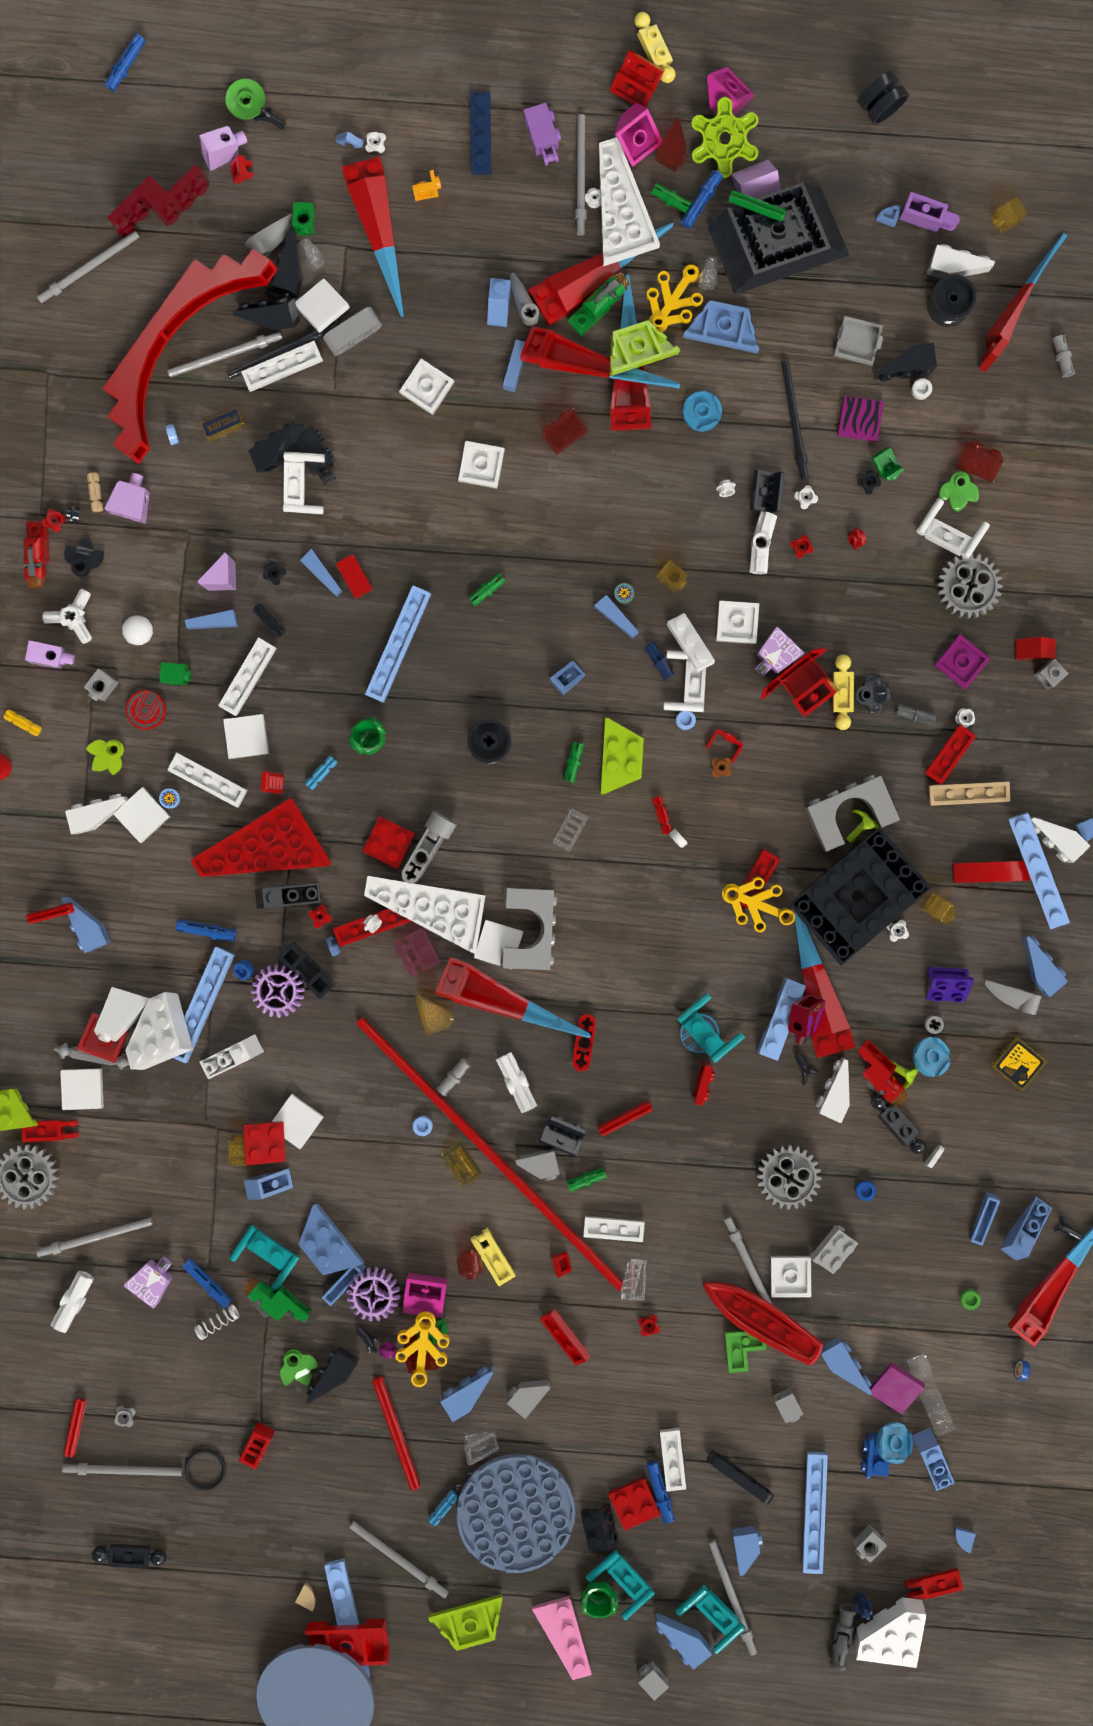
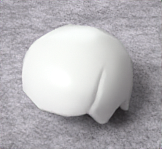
[122,615,153,645]

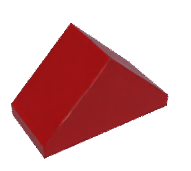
[1015,637,1056,660]

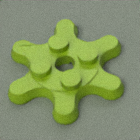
[692,97,759,178]

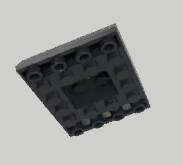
[708,182,849,295]
[789,827,932,966]

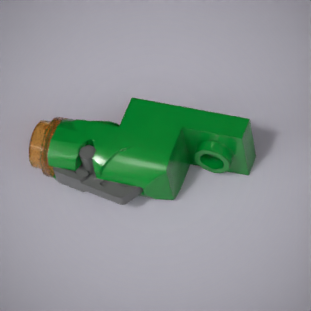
[568,272,630,337]
[243,1277,312,1322]

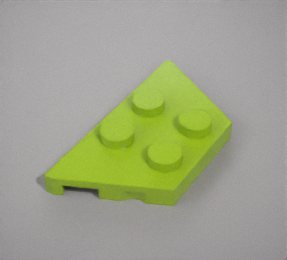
[610,320,680,376]
[601,718,644,795]
[0,1089,38,1131]
[428,1594,503,1651]

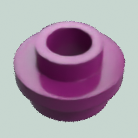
[378,1342,398,1359]

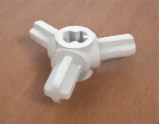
[42,589,92,644]

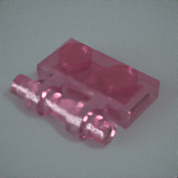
[394,927,441,978]

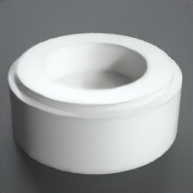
[911,378,932,400]
[669,829,687,848]

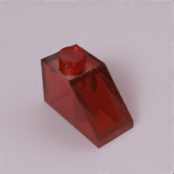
[655,118,688,172]

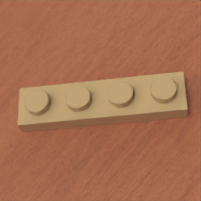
[928,782,1010,806]

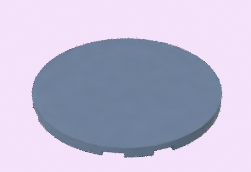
[456,1454,575,1573]
[256,1644,375,1726]

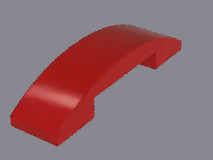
[953,861,1032,883]

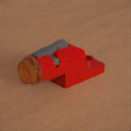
[23,521,50,588]
[858,1039,908,1106]

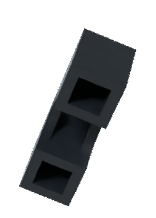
[278,942,337,999]

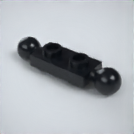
[871,1094,926,1154]
[91,1544,167,1569]

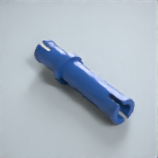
[104,33,146,92]
[680,170,723,229]
[176,919,237,942]
[182,1258,233,1309]
[646,1461,675,1524]

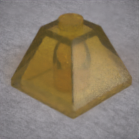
[415,993,454,1036]

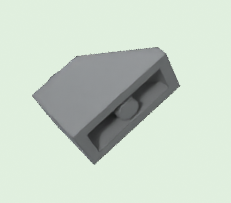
[515,1148,560,1181]
[507,1380,551,1419]

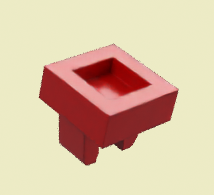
[230,155,254,183]

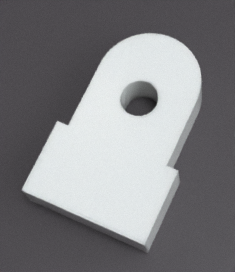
[924,1145,945,1168]

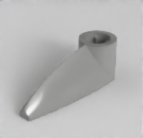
[245,213,293,257]
[509,273,539,327]
[985,980,1042,1015]

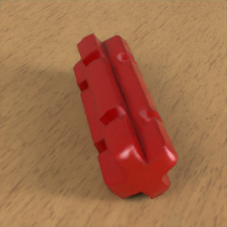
[652,796,673,834]

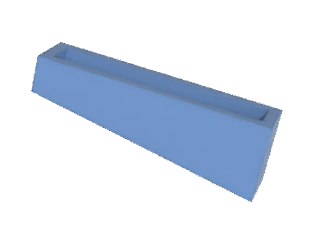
[503,340,525,393]
[300,549,342,597]
[594,595,639,639]
[185,610,239,629]
[970,1191,1000,1246]
[322,1264,366,1306]

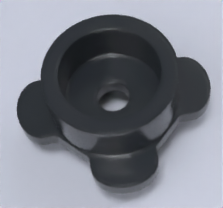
[857,470,881,495]
[66,503,80,524]
[263,562,286,586]

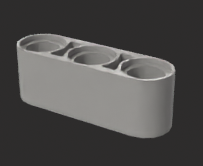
[323,307,382,356]

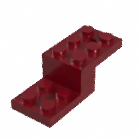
[107,164,209,238]

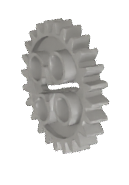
[936,553,1003,619]
[0,1144,60,1210]
[756,1144,822,1210]

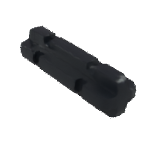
[253,604,285,638]

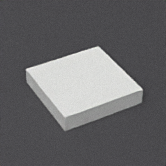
[295,279,350,333]
[399,359,454,415]
[458,441,505,489]
[716,601,759,644]
[223,714,269,759]
[114,787,171,843]
[474,920,523,966]
[61,1068,104,1110]
[272,1093,324,1149]
[770,1256,811,1297]

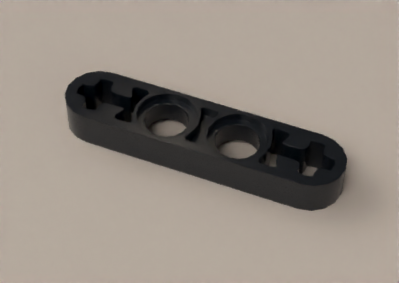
[706,1450,774,1505]

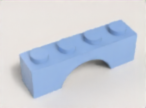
[757,977,806,1061]

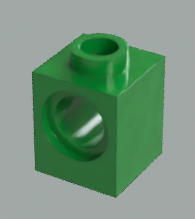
[292,202,316,236]
[159,662,191,686]

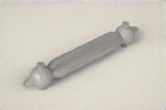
[54,1043,129,1070]

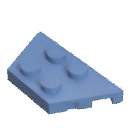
[683,300,759,354]
[298,1204,365,1275]

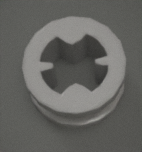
[924,1015,944,1034]

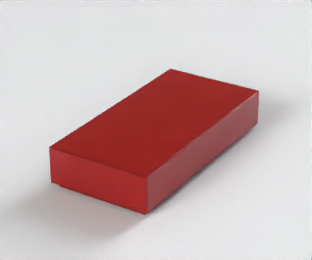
[336,554,373,599]

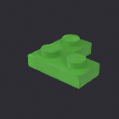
[724,1330,767,1373]

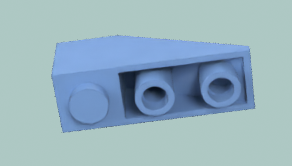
[61,897,112,953]
[1022,935,1068,997]
[1000,1196,1052,1261]
[821,1336,872,1395]
[440,1366,494,1422]
[912,1428,954,1491]
[655,1613,712,1670]

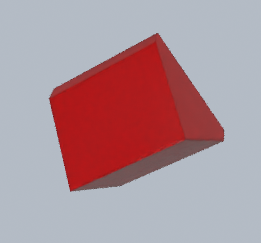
[550,1252,572,1278]

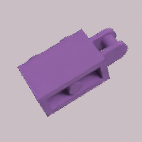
[523,103,561,166]
[899,192,960,233]

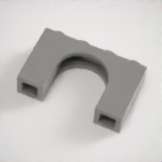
[805,774,900,852]
[500,888,557,970]

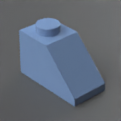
[487,278,511,327]
[244,1168,293,1200]
[732,1525,763,1576]

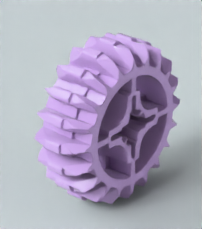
[251,964,305,1018]
[347,1267,400,1321]

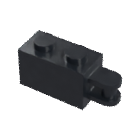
[295,426,336,486]

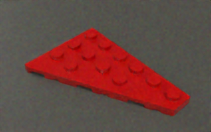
[190,798,332,877]

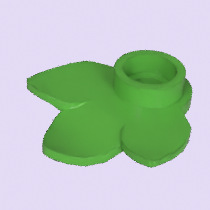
[939,471,979,512]
[280,1349,318,1386]

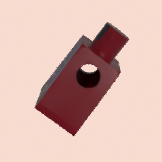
[788,994,826,1044]

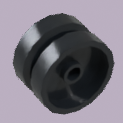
[857,71,910,126]
[927,274,977,327]
[467,719,512,764]

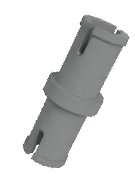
[1052,335,1075,378]
[436,1058,471,1096]

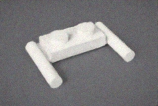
[283,451,325,514]
[916,498,990,559]
[664,650,706,712]

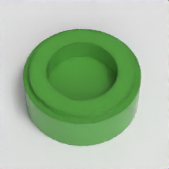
[959,1289,981,1310]

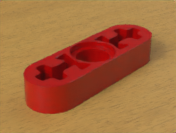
[572,1014,596,1071]

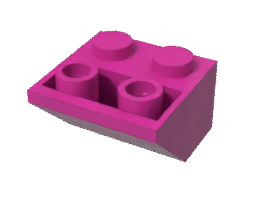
[403,1273,448,1318]

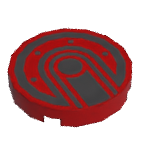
[126,690,167,730]

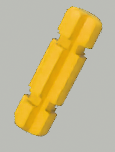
[4,709,42,736]

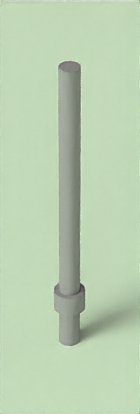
[575,114,587,236]
[37,231,140,303]
[168,331,282,378]
[723,1216,772,1304]
[36,1217,153,1257]
[62,1463,182,1476]
[349,1521,449,1599]
[708,1539,757,1656]

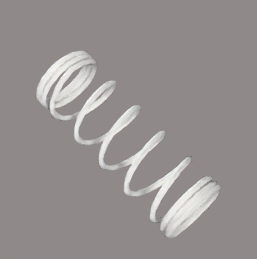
[194,1305,239,1340]

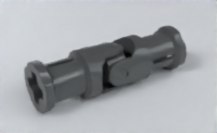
[829,1604,857,1671]

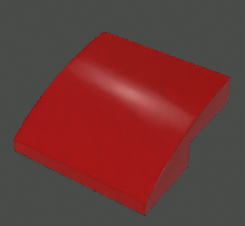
[609,50,665,107]

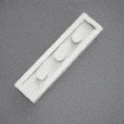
[241,341,323,392]
[218,637,277,716]
[168,753,248,808]

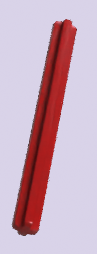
[372,1376,420,1490]

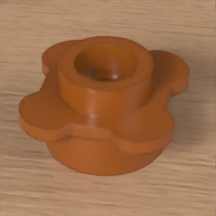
[711,758,731,778]

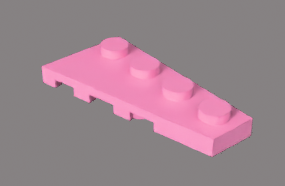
[532,1596,592,1680]

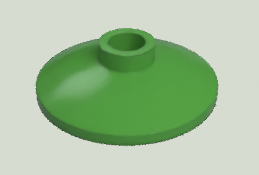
[225,79,265,120]

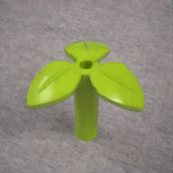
[846,810,879,843]
[890,1060,918,1090]

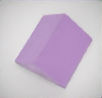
[731,160,781,198]
[197,553,236,591]

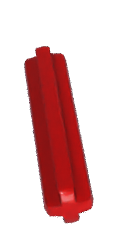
[26,902,75,924]
[597,1101,653,1136]
[63,1398,86,1457]

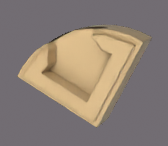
[295,1582,316,1612]

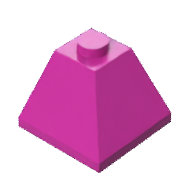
[707,67,754,116]
[614,103,664,167]

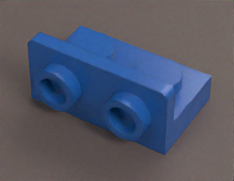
[861,1433,889,1479]

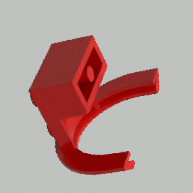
[761,647,839,717]

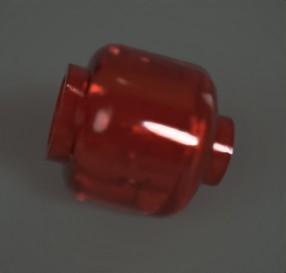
[457,1250,484,1280]

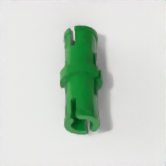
[651,182,692,214]
[468,572,506,607]
[563,742,584,783]
[566,1166,607,1193]

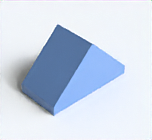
[550,661,586,696]

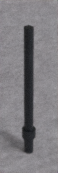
[227,322,336,380]
[781,361,808,480]

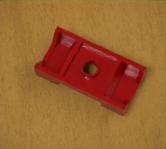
[305,1619,391,1666]

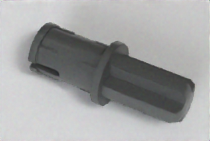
[895,703,936,726]

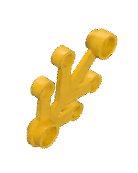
[647,265,703,332]
[722,876,795,932]
[396,1311,450,1387]

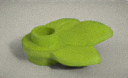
[86,740,124,775]

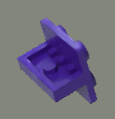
[926,967,974,1003]

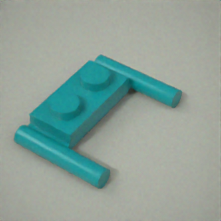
[677,992,745,1063]
[229,1225,300,1291]
[586,1549,655,1621]
[675,1585,746,1654]

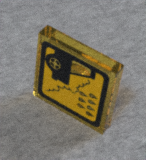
[991,1036,1048,1092]

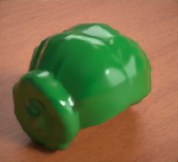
[347,717,386,755]
[580,1581,618,1618]

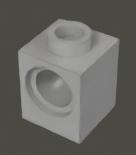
[1034,659,1069,689]
[84,668,119,701]
[773,1387,804,1423]
[853,1524,887,1563]
[637,1661,669,1701]

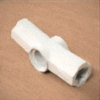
[749,512,777,574]
[496,1052,537,1113]
[50,1271,94,1333]

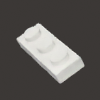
[667,613,715,672]
[583,1216,645,1242]
[660,1428,686,1491]

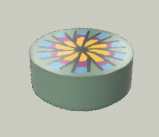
[614,583,634,604]

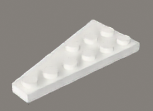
[599,137,660,266]
[364,876,485,954]

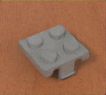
[834,316,883,366]
[810,1225,858,1274]

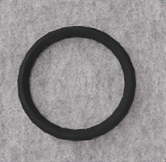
[185,1449,226,1491]

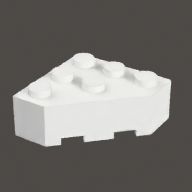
[126,992,193,1070]
[854,1597,926,1668]

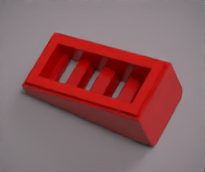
[260,771,284,794]
[238,1423,275,1469]

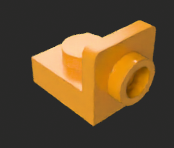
[412,170,441,201]

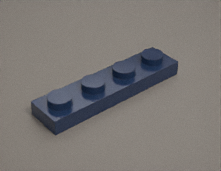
[470,92,491,175]

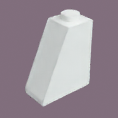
[94,987,149,1042]

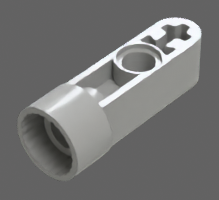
[402,811,457,884]

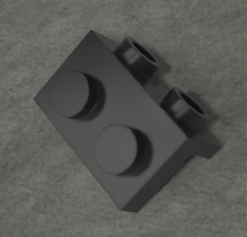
[750,469,785,513]
[539,1116,587,1157]
[580,1504,618,1551]

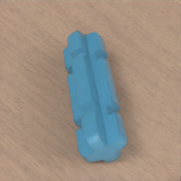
[305,756,337,790]
[428,1490,459,1526]

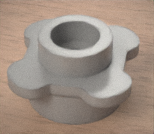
[114,1406,136,1427]

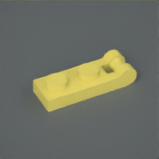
[470,1228,516,1286]

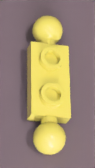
[634,12,676,83]
[832,655,854,730]

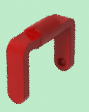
[706,729,743,764]

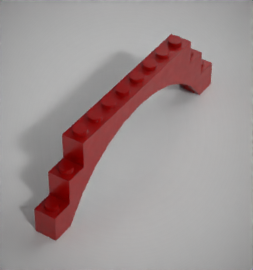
[102,249,278,464]

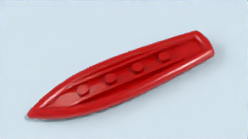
[703,1282,823,1366]

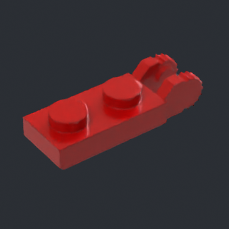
[22,1119,79,1142]
[904,1568,964,1599]

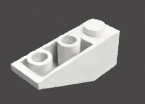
[926,244,995,279]
[65,794,128,834]
[1031,817,1090,863]
[200,1034,264,1079]
[816,1057,849,1123]

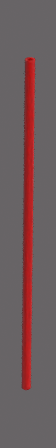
[356,1017,626,1292]

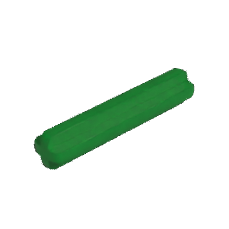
[729,190,786,221]

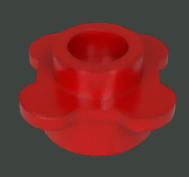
[42,509,66,533]
[848,528,866,550]
[790,535,814,559]
[308,905,332,928]
[638,1314,660,1337]

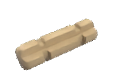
[87,472,103,512]

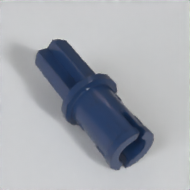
[645,642,675,681]
[854,1592,873,1620]

